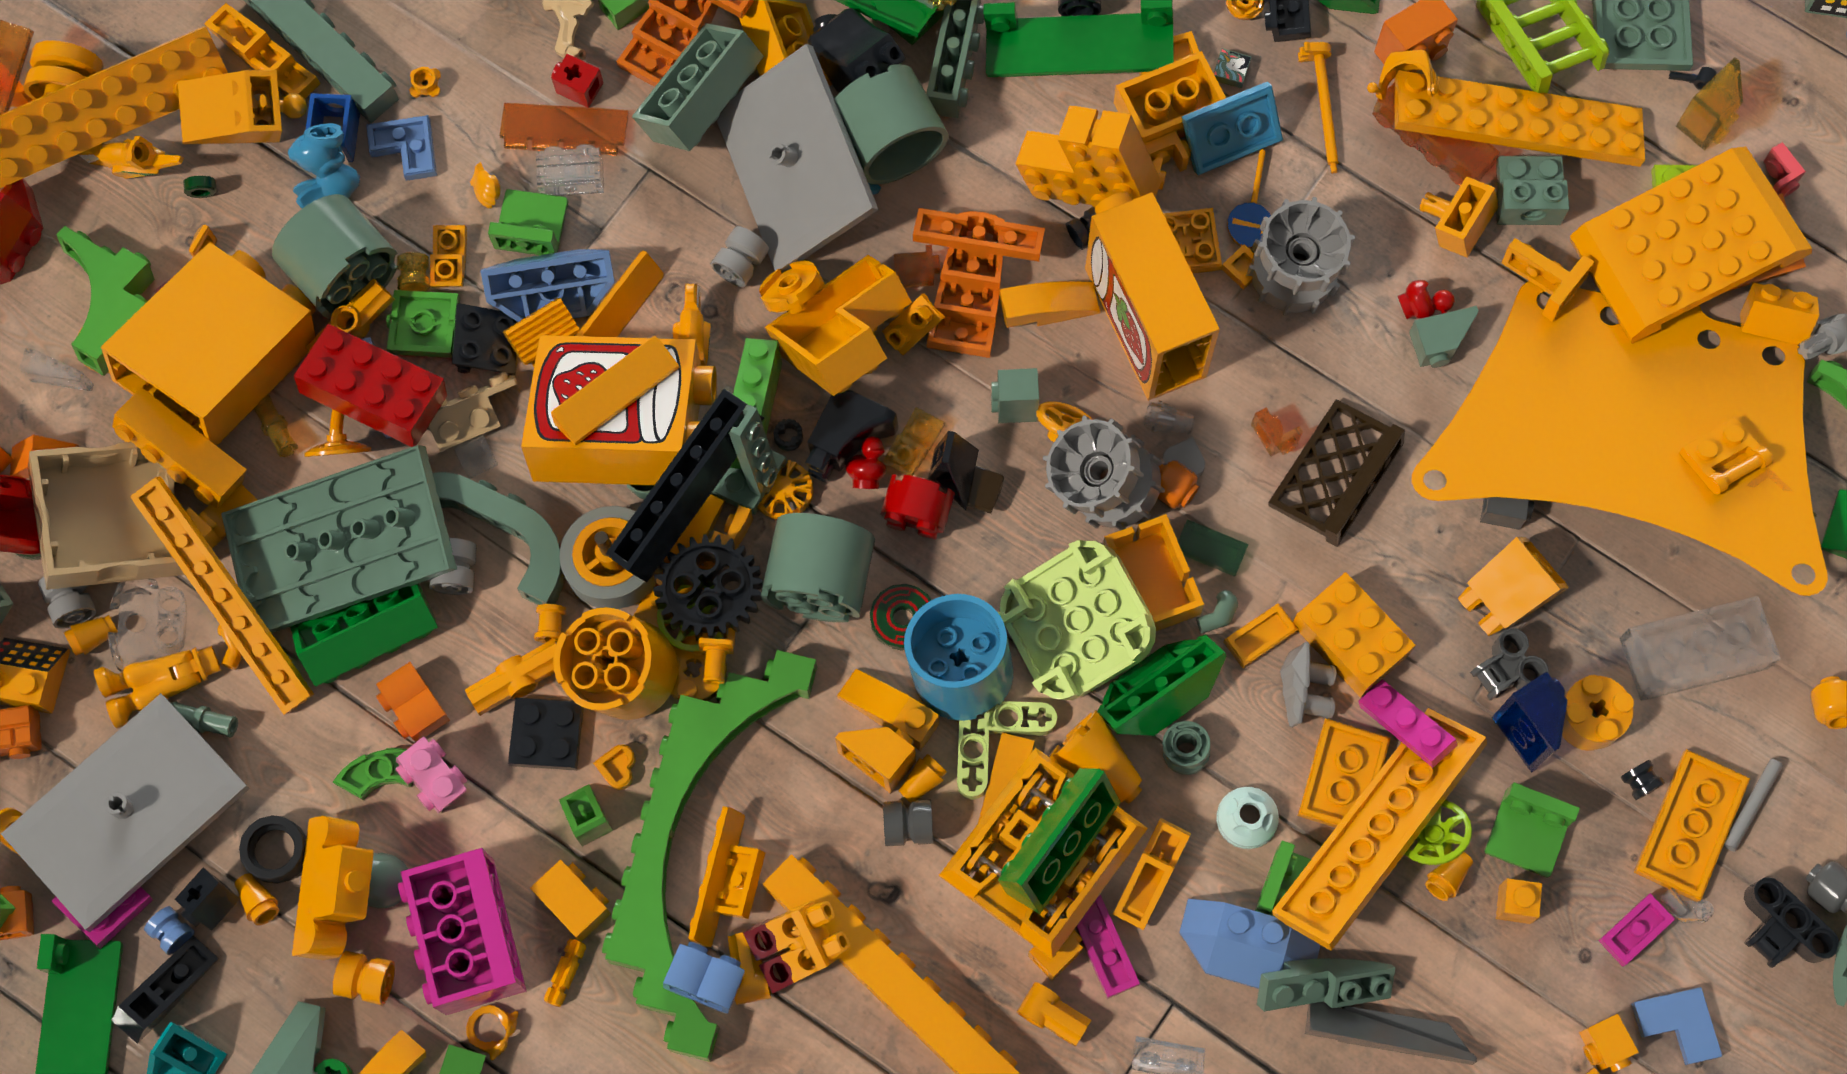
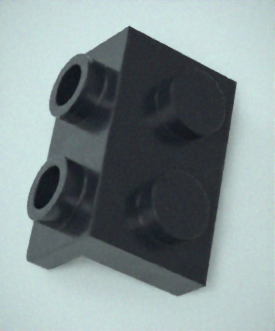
[1264,0,1311,42]

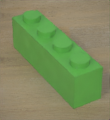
[730,338,782,469]

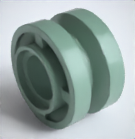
[1162,721,1210,775]

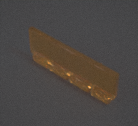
[499,103,629,156]

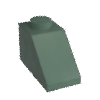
[1409,306,1479,368]

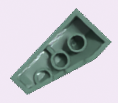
[251,1001,326,1074]

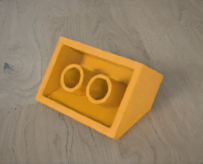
[739,0,832,86]

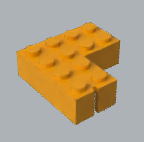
[1015,105,1161,207]
[765,255,912,396]

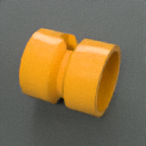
[333,951,395,1006]

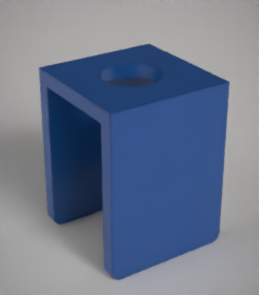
[305,93,360,162]

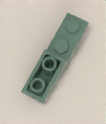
[1257,958,1396,1012]

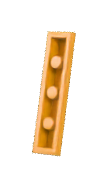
[576,250,664,337]
[551,335,679,445]

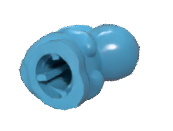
[288,123,360,208]

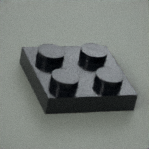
[508,698,584,771]

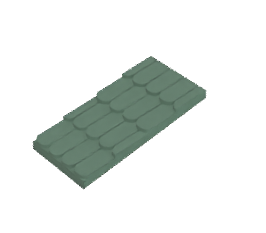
[221,445,457,633]

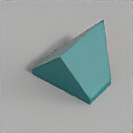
[147,1022,227,1074]

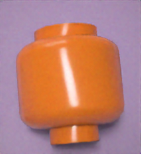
[1157,460,1200,509]

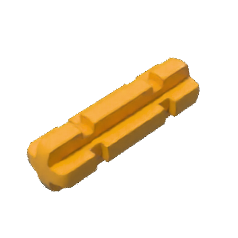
[544,939,586,1007]

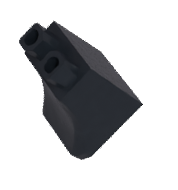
[808,8,906,92]
[805,389,899,483]

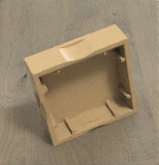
[28,442,184,590]

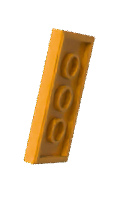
[1634,749,1750,902]

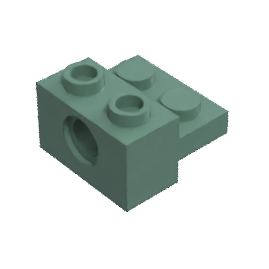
[1496,156,1569,225]

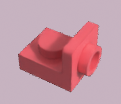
[1763,142,1806,197]

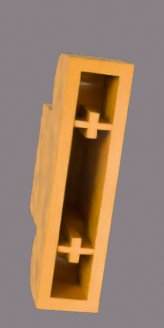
[292,816,374,960]

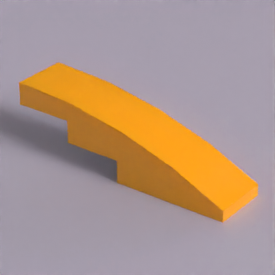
[204,3,321,99]

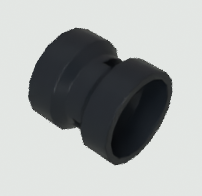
[1066,207,1096,250]

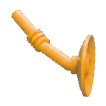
[304,409,372,457]

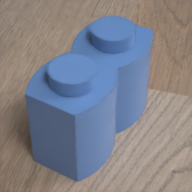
[663,942,745,1014]

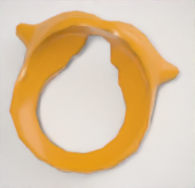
[466,1005,519,1061]

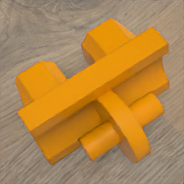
[882,293,945,355]

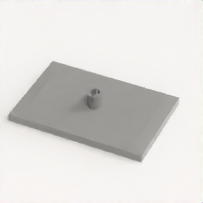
[717,44,879,273]
[1,693,250,932]

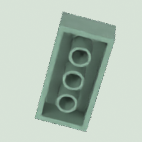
[632,23,764,151]

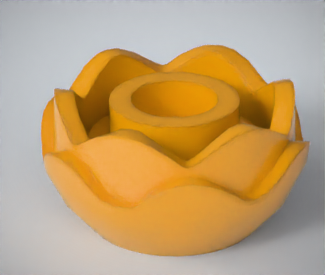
[1226,0,1264,20]

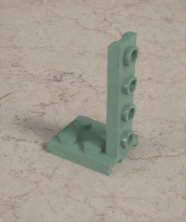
[711,405,788,515]

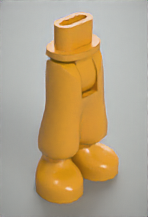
[94,646,221,729]

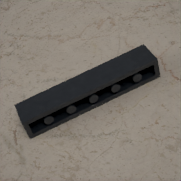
[606,389,765,583]

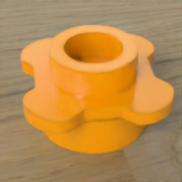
[409,67,441,98]

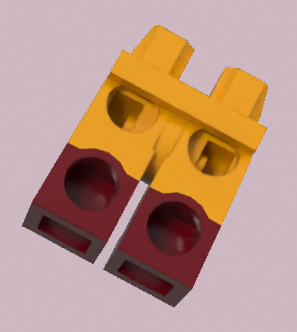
[743,900,850,994]

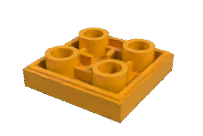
[1163,208,1222,273]

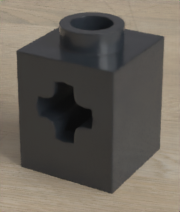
[175,867,240,931]

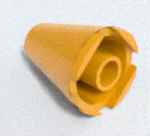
[1049,710,1142,804]

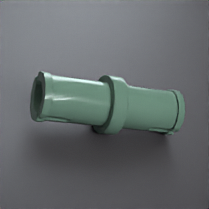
[171,701,238,738]

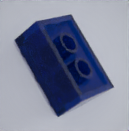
[1492,672,1568,773]

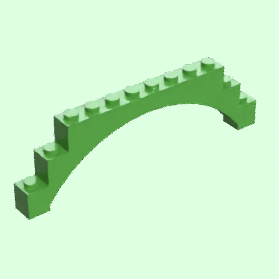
[602,650,818,1062]

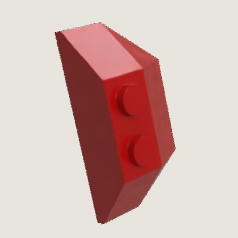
[0,178,44,285]

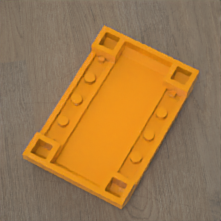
[1570,146,1812,344]

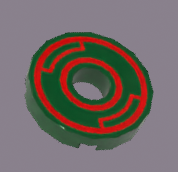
[870,584,931,651]

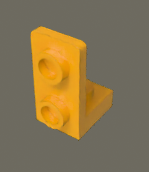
[186,484,257,548]

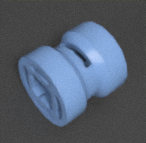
[144,906,194,955]

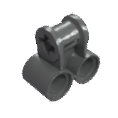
[1470,628,1549,700]

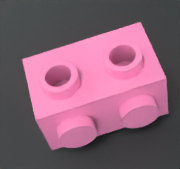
[395,736,467,814]

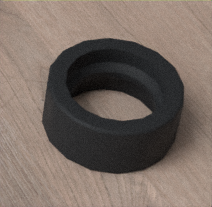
[239,815,307,884]

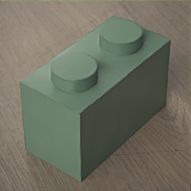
[991,368,1039,424]

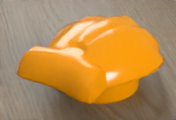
[470,162,500,209]

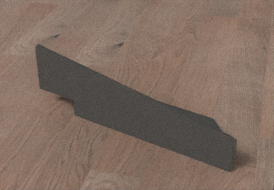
[1305,1002,1477,1065]

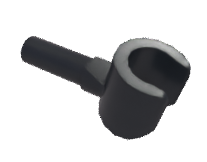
[1669,67,1717,91]

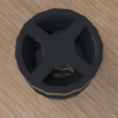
[1620,760,1665,800]

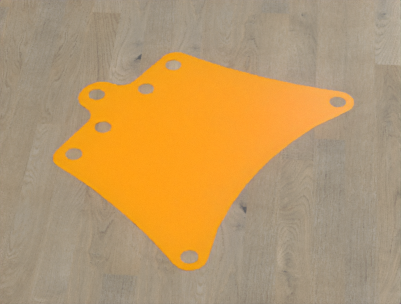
[1411,281,1828,596]

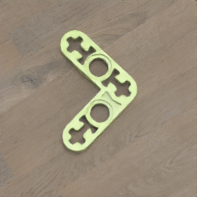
[957,701,1057,800]

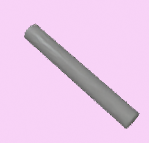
[1723,759,1783,852]

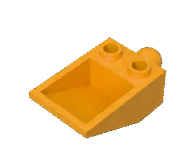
[178,70,307,144]

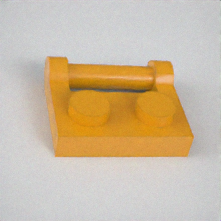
[1679,417,1773,495]

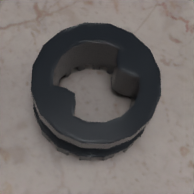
[773,418,803,451]

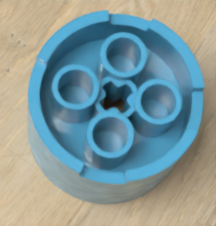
[904,594,1014,721]

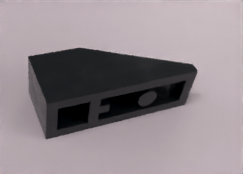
[111,936,219,1044]

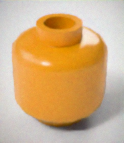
[1810,676,1847,729]

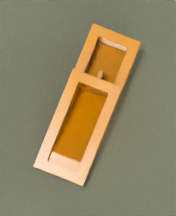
[999,281,1100,328]
[1113,818,1191,930]

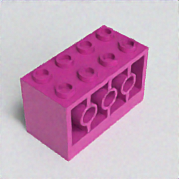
[398,848,527,1016]

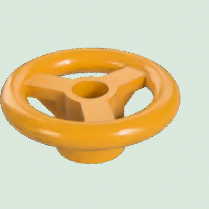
[1036,401,1093,442]

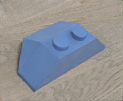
[480,249,615,322]
[1179,899,1320,989]

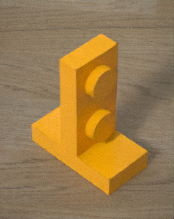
[1502,238,1594,322]

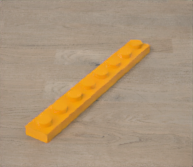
[130,477,314,715]

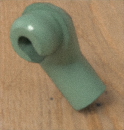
[1196,590,1238,633]

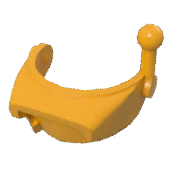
[1367,50,1439,100]

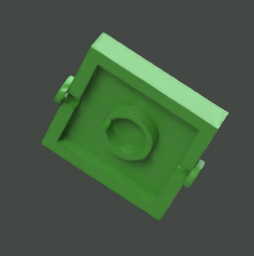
[386,290,460,358]

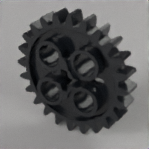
[653,534,763,641]

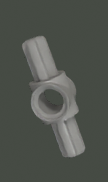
[1797,313,1847,360]

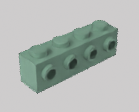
[926,0,984,118]

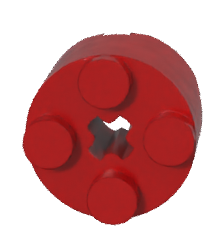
[880,474,955,540]

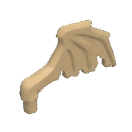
[542,0,594,61]

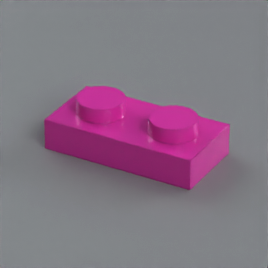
[1598,893,1675,967]

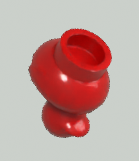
[1398,280,1455,319]
[846,436,887,489]

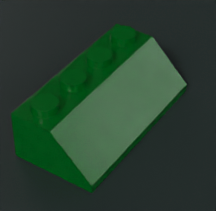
[290,584,438,687]
[998,768,1121,914]

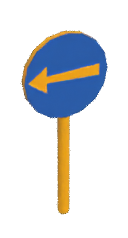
[1227,149,1271,248]

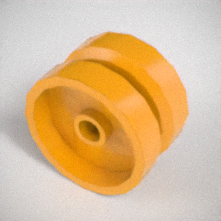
[23,40,104,100]

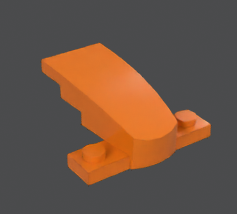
[616,0,754,87]
[913,208,1045,358]

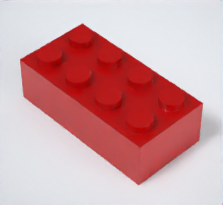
[294,324,447,447]

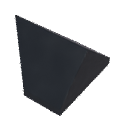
[928,430,979,510]

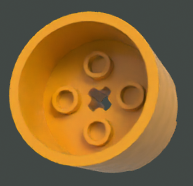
[553,607,678,720]

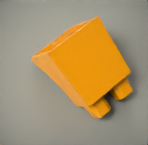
[1458,537,1569,636]

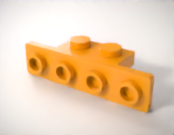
[688,806,766,947]

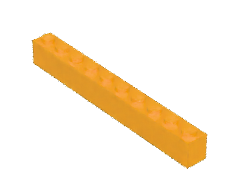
[763,854,1020,1074]

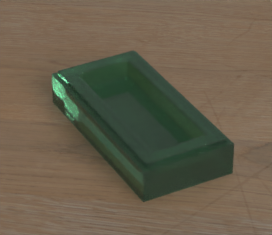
[1178,519,1249,576]

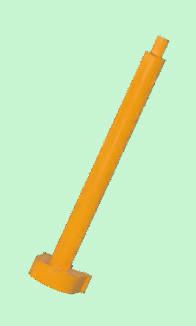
[1298,42,1339,174]

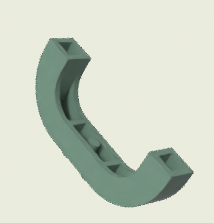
[432,472,565,605]

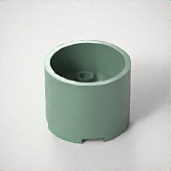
[834,64,949,184]
[272,194,398,319]
[761,513,875,622]

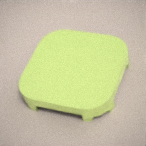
[998,540,1156,700]

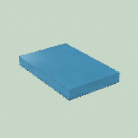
[1181,81,1283,175]

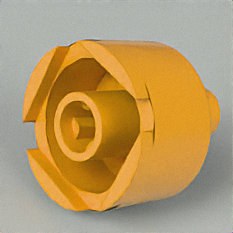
[1556,675,1634,751]

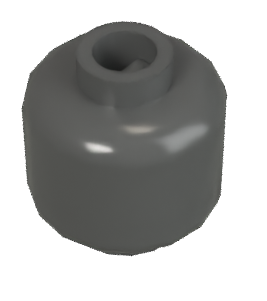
[1806,861,1847,913]

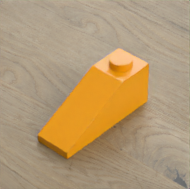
[837,669,939,751]

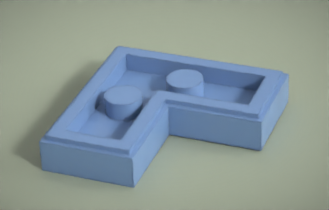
[366,115,437,181]
[1631,987,1722,1065]

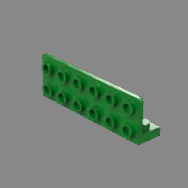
[983,0,1174,77]
[35,934,123,1074]

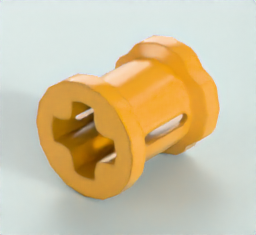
[534,604,566,643]

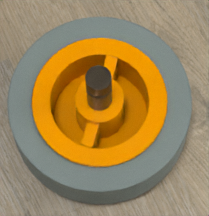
[559,506,664,609]

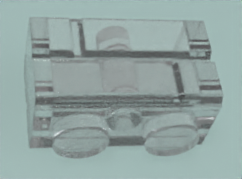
[536,144,604,196]

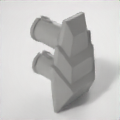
[1280,642,1337,728]

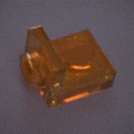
[894,244,940,288]
[1251,407,1303,456]

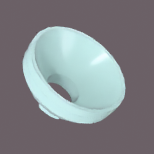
[1216,787,1279,849]

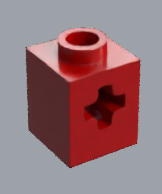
[551,54,604,108]

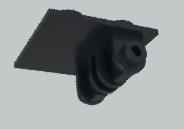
[452,303,518,375]

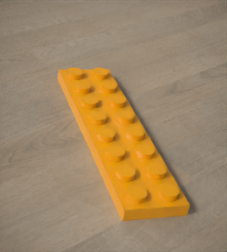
[0,26,228,188]
[1395,70,1645,167]
[1272,708,1487,951]

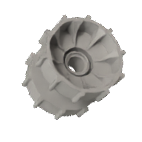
[1246,197,1355,316]
[1043,415,1165,530]

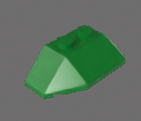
[1097,635,1227,736]

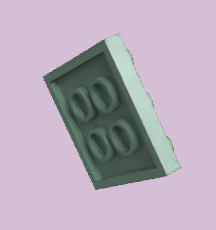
[1592,0,1693,71]

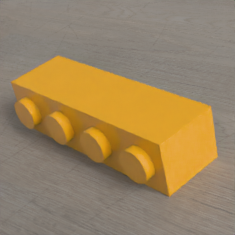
[112,387,247,509]

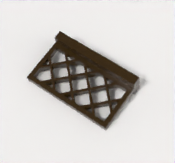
[1268,399,1405,547]

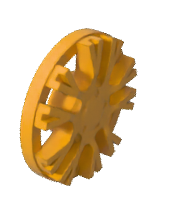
[757,460,813,519]

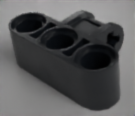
[1744,877,1839,968]

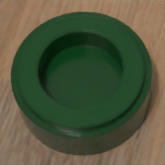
[183,175,217,198]

